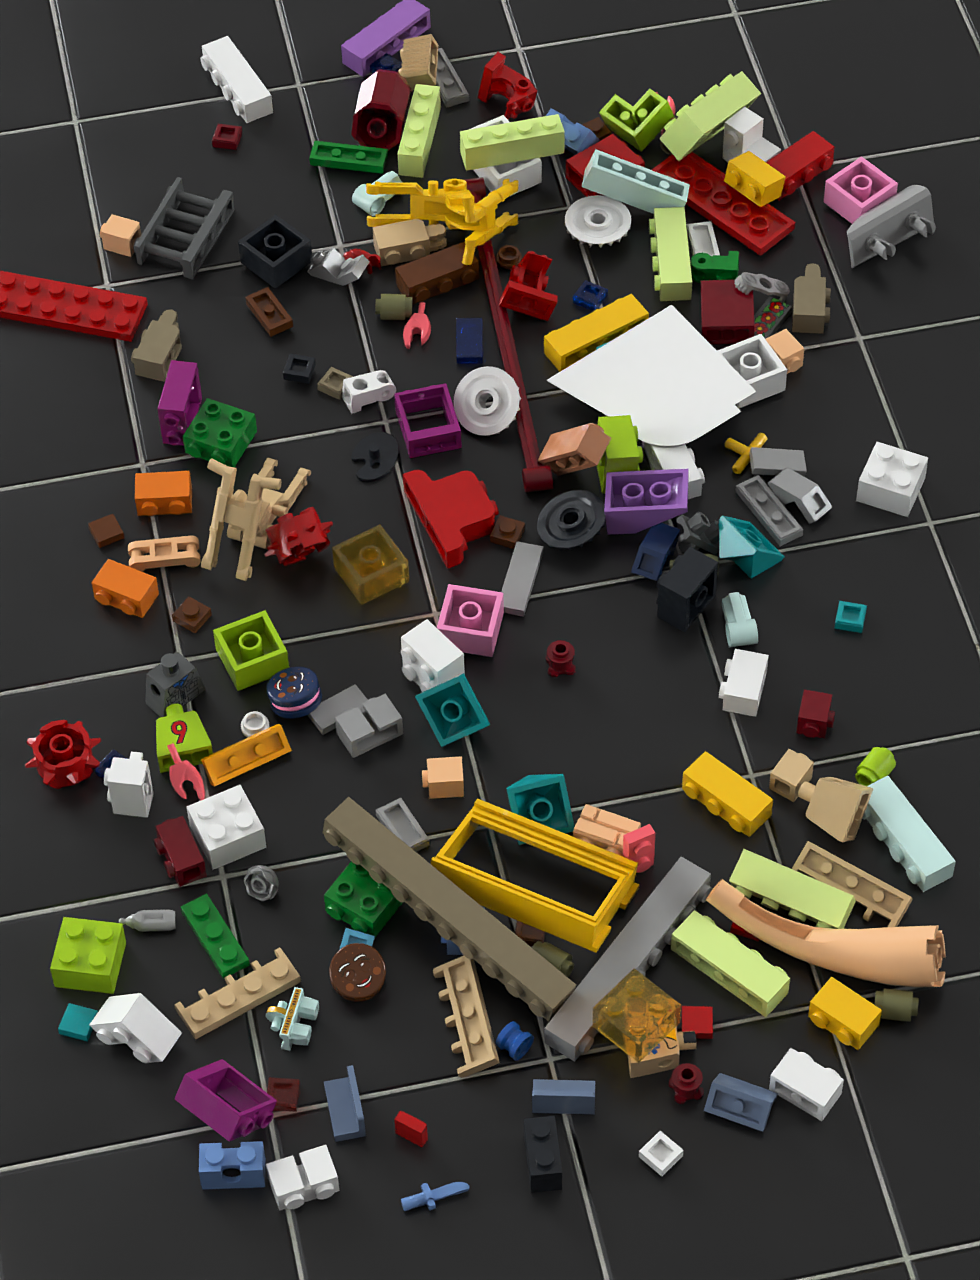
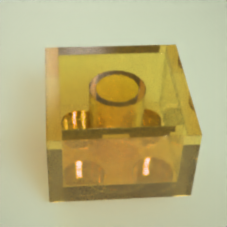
[332,524,409,605]
[593,968,681,1063]

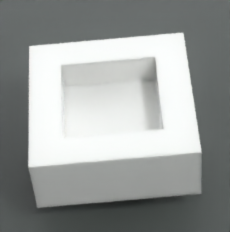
[639,1131,684,1176]

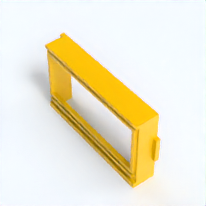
[431,798,640,953]

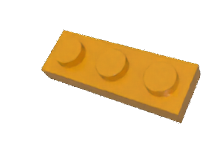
[201,724,292,787]

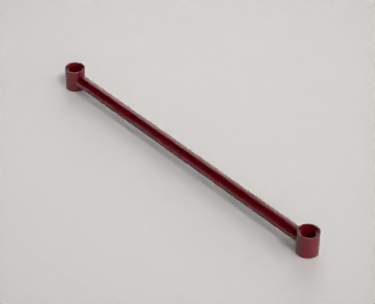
[464,177,553,493]

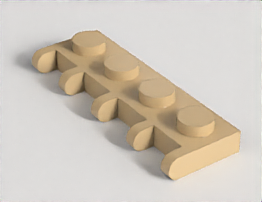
[792,841,913,927]
[174,947,301,1040]
[433,956,500,1078]

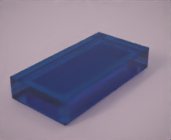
[456,318,483,363]

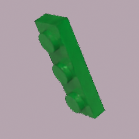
[309,140,388,174]
[181,894,250,979]

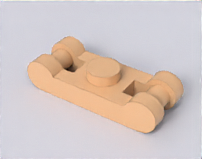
[128,536,201,572]

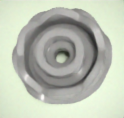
[244,865,279,901]

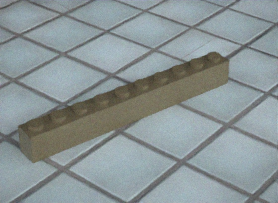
[323,797,576,1022]

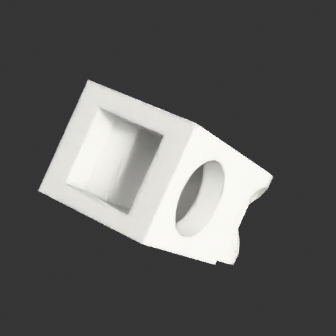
[342,370,396,414]

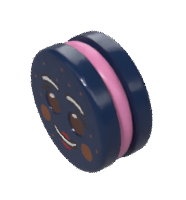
[266,667,322,719]

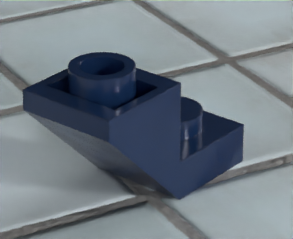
[631,523,682,581]

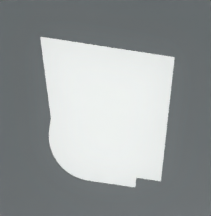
[547,305,756,446]

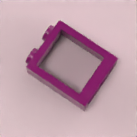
[158,360,202,445]
[394,383,462,458]
[175,1059,277,1142]

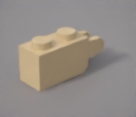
[373,219,447,266]

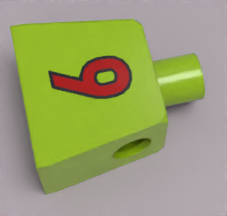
[156,704,213,773]

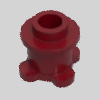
[546,640,576,677]
[669,1063,704,1104]

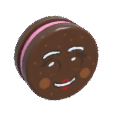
[329,943,386,1002]

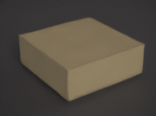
[317,367,353,400]

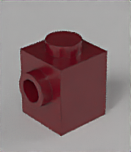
[796,689,835,738]

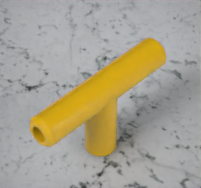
[725,433,767,474]

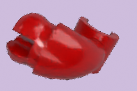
[343,249,382,274]

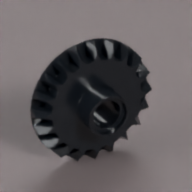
[537,490,606,551]

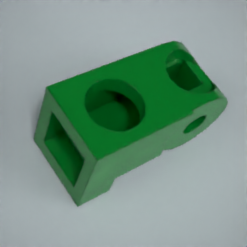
[691,251,739,283]

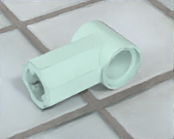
[352,171,403,216]
[721,592,758,647]

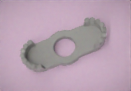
[734,272,790,302]

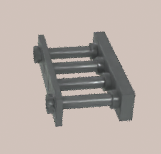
[134,177,235,279]

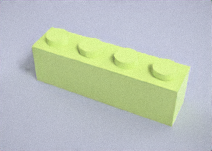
[397,84,441,178]
[460,114,565,171]
[649,207,692,301]
[729,849,856,929]
[671,910,790,1017]

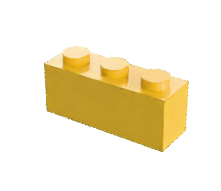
[682,751,773,837]

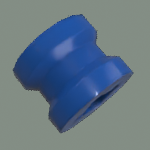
[495,1021,534,1061]

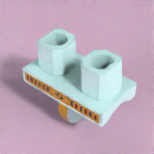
[266,987,319,1051]

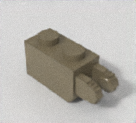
[792,263,831,333]
[131,310,182,382]

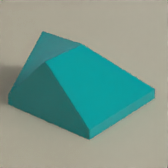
[719,515,785,579]
[415,673,490,747]
[506,774,575,845]

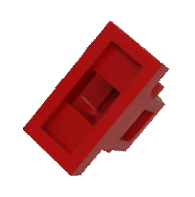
[478,52,537,119]
[499,251,558,321]

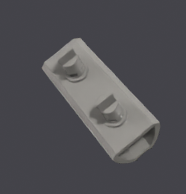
[847,185,936,268]

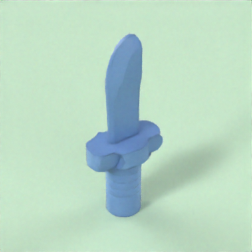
[401,1182,470,1211]

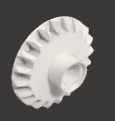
[565,195,631,248]
[454,366,521,436]

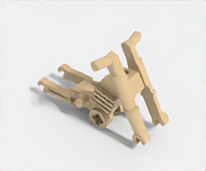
[201,458,311,581]

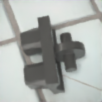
[676,512,719,555]

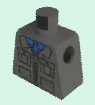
[145,652,205,717]

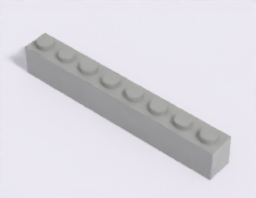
[544,857,712,1062]

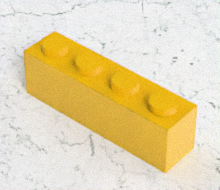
[544,294,649,372]

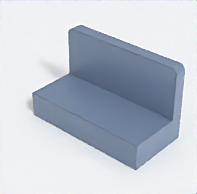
[324,1065,366,1142]
[704,1073,778,1132]
[532,1079,595,1114]

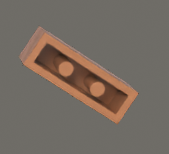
[538,423,611,476]

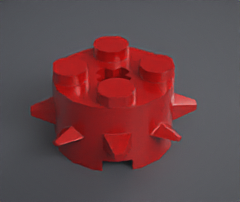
[265,507,333,566]
[25,720,101,789]

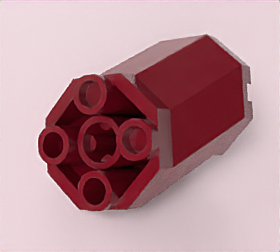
[351,69,411,151]

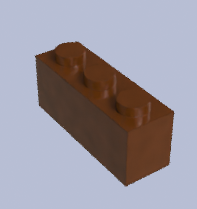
[395,241,479,305]

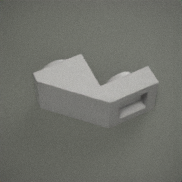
[307,247,370,286]
[768,468,832,524]

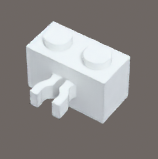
[104,752,154,818]

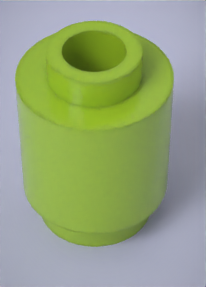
[855,747,896,786]

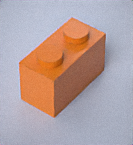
[135,471,192,516]
[91,559,159,618]

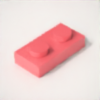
[623,824,655,873]

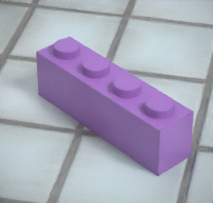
[341,0,431,77]

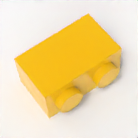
[724,151,786,207]
[808,976,882,1050]

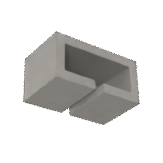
[335,693,403,758]

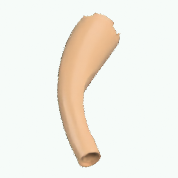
[706,879,946,987]

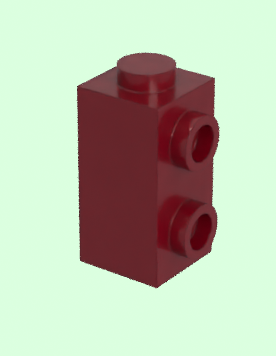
[153,816,207,887]

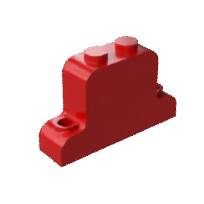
[403,470,499,569]

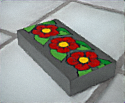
[743,296,792,339]

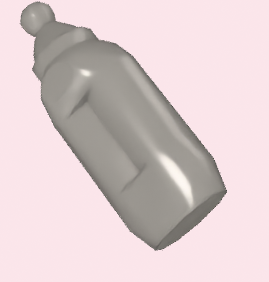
[119,910,176,932]

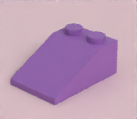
[604,469,689,535]

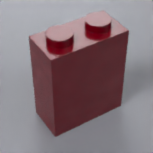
[701,280,754,344]

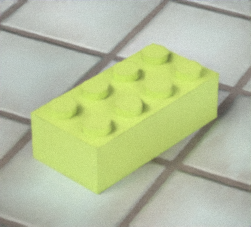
[659,71,761,161]

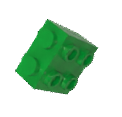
[183,398,257,467]
[324,861,403,939]

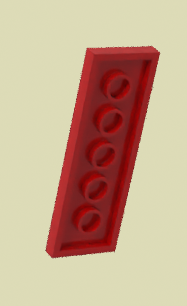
[652,152,795,256]
[0,271,148,342]

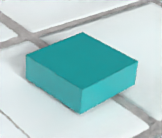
[834,601,867,633]
[58,1003,98,1041]

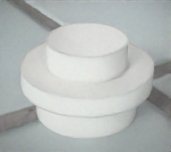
[241,711,269,737]

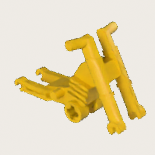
[366,179,518,265]

